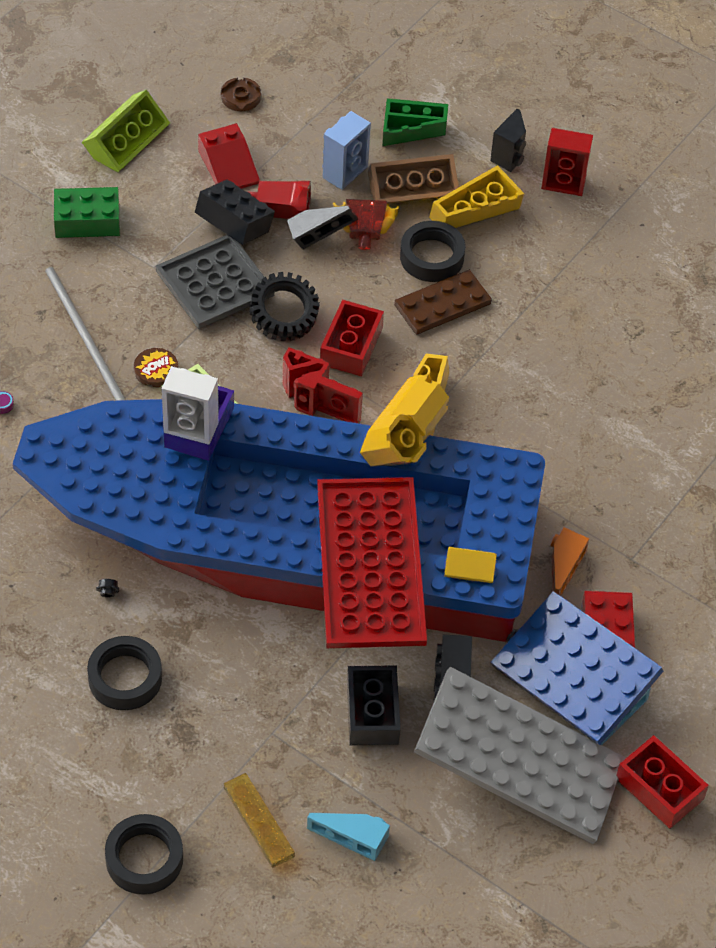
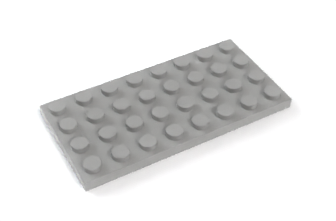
[414,667,625,844]

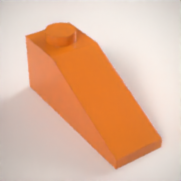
[550,527,589,596]

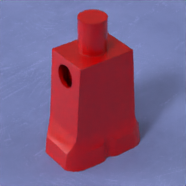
[246,181,311,219]

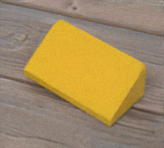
[444,547,497,583]

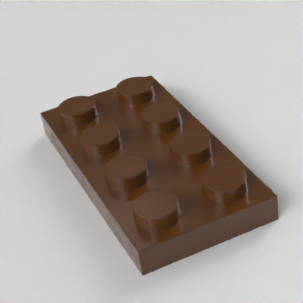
[394,269,492,335]

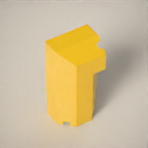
[360,375,449,466]

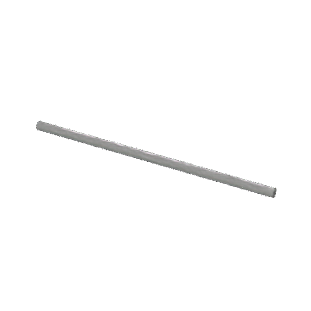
[45,267,126,401]

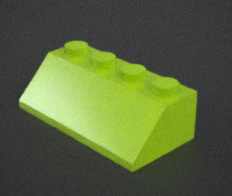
[81,89,170,172]

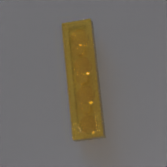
[224,773,295,868]

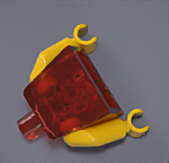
[333,199,399,250]

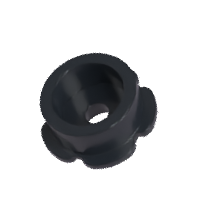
[96,579,119,598]

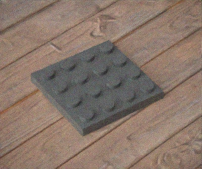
[156,235,275,329]

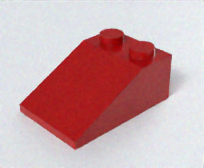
[198,123,260,189]

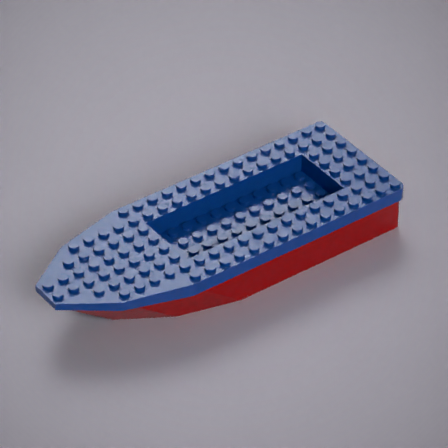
[13,399,545,642]

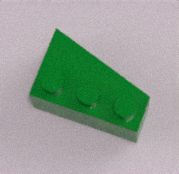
[382,98,449,147]

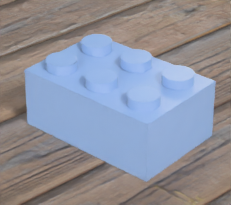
[322,111,371,190]

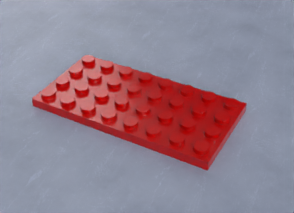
[317,477,427,649]

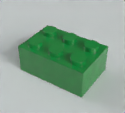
[54,187,120,238]

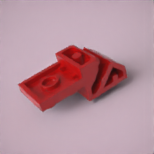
[282,347,363,424]

